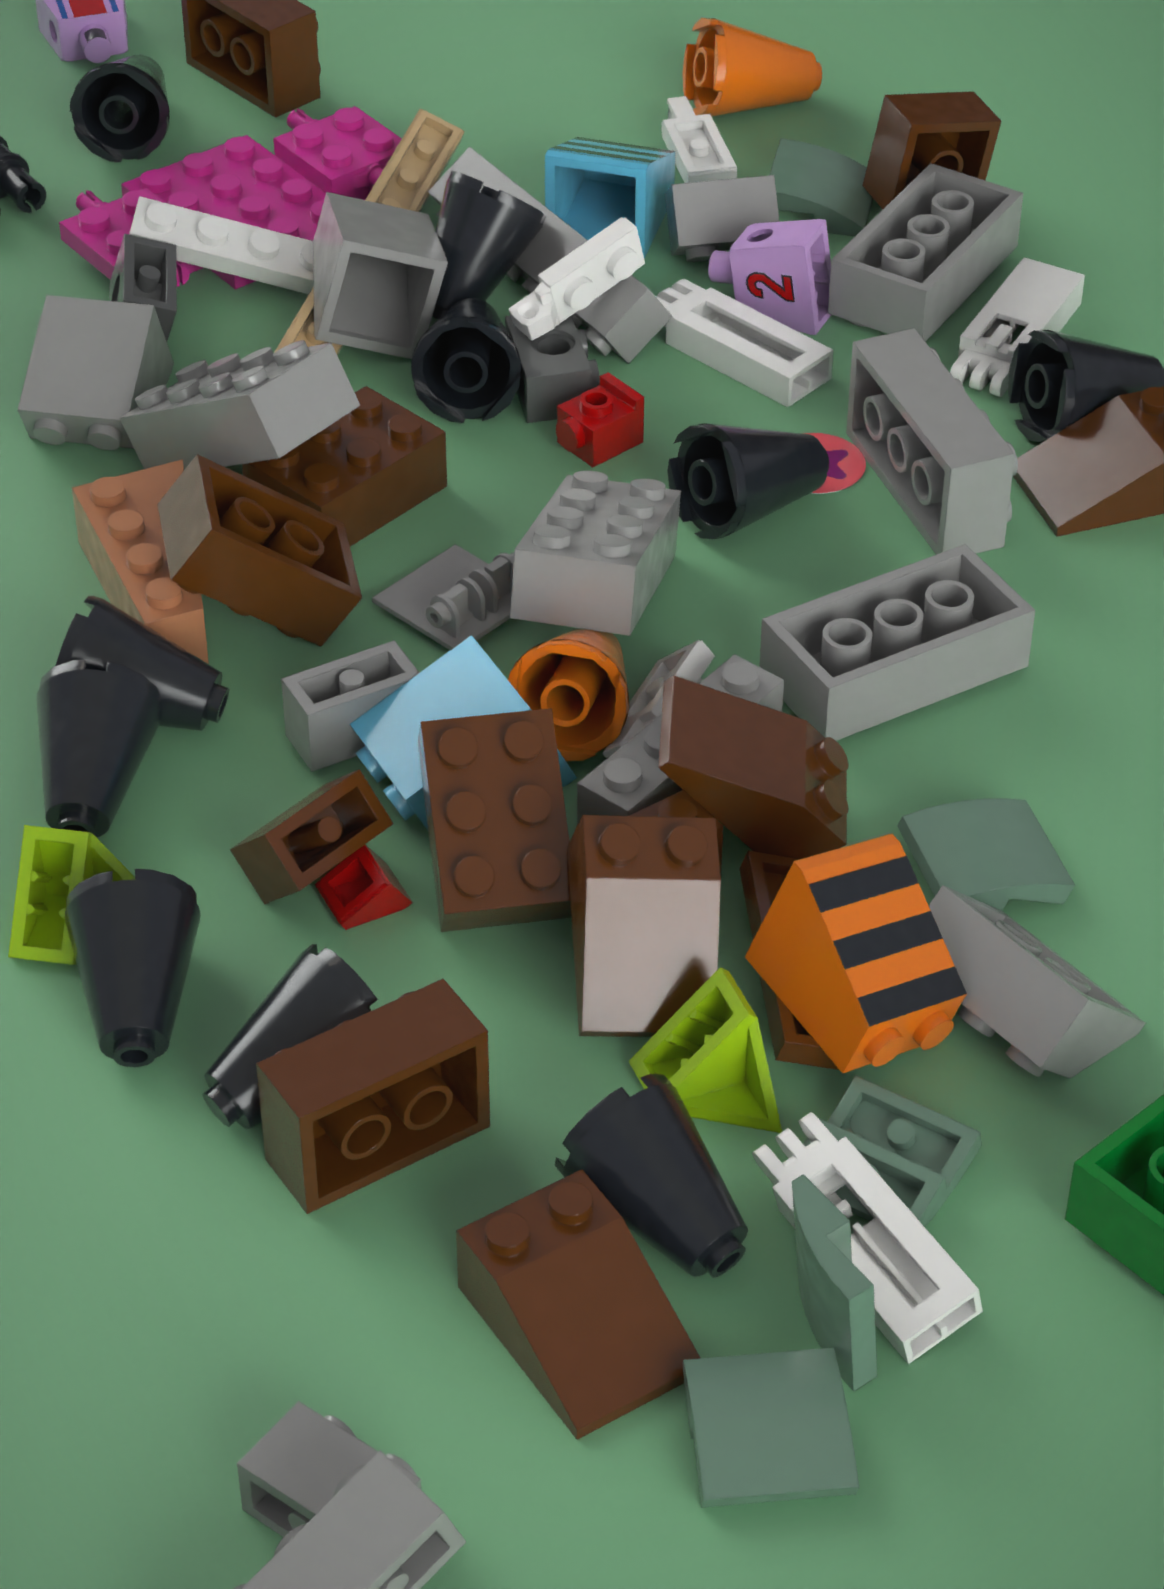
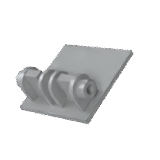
[372,544,514,650]

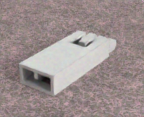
[950,257,1085,397]
[656,279,833,407]
[752,1112,983,1364]

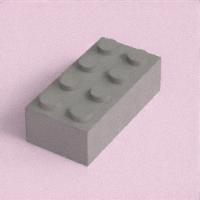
[828,163,1023,342]
[846,328,1018,555]
[119,340,360,470]
[510,471,681,636]
[759,544,1035,741]

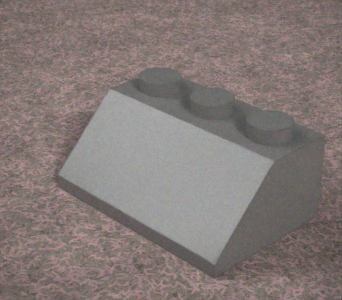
[929,885,1146,1078]

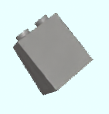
[313,192,448,359]
[18,295,174,450]

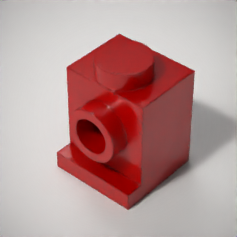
[556,372,644,468]

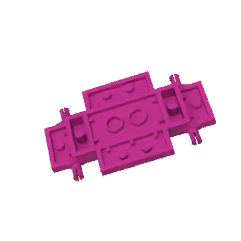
[59,106,402,290]

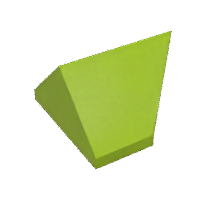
[8,825,135,965]
[628,967,782,1133]

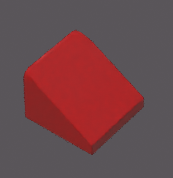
[314,844,413,930]

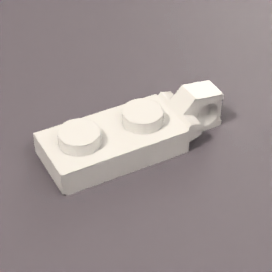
[661,96,737,183]
[508,217,645,341]
[603,640,715,758]

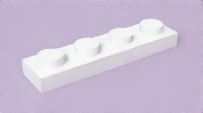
[129,196,313,294]

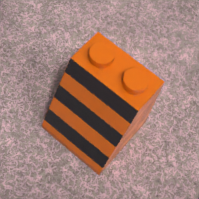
[745,833,967,1074]

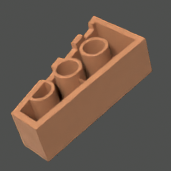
[72,459,209,664]

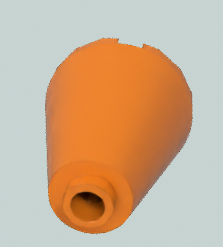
[682,18,822,117]
[508,628,629,761]

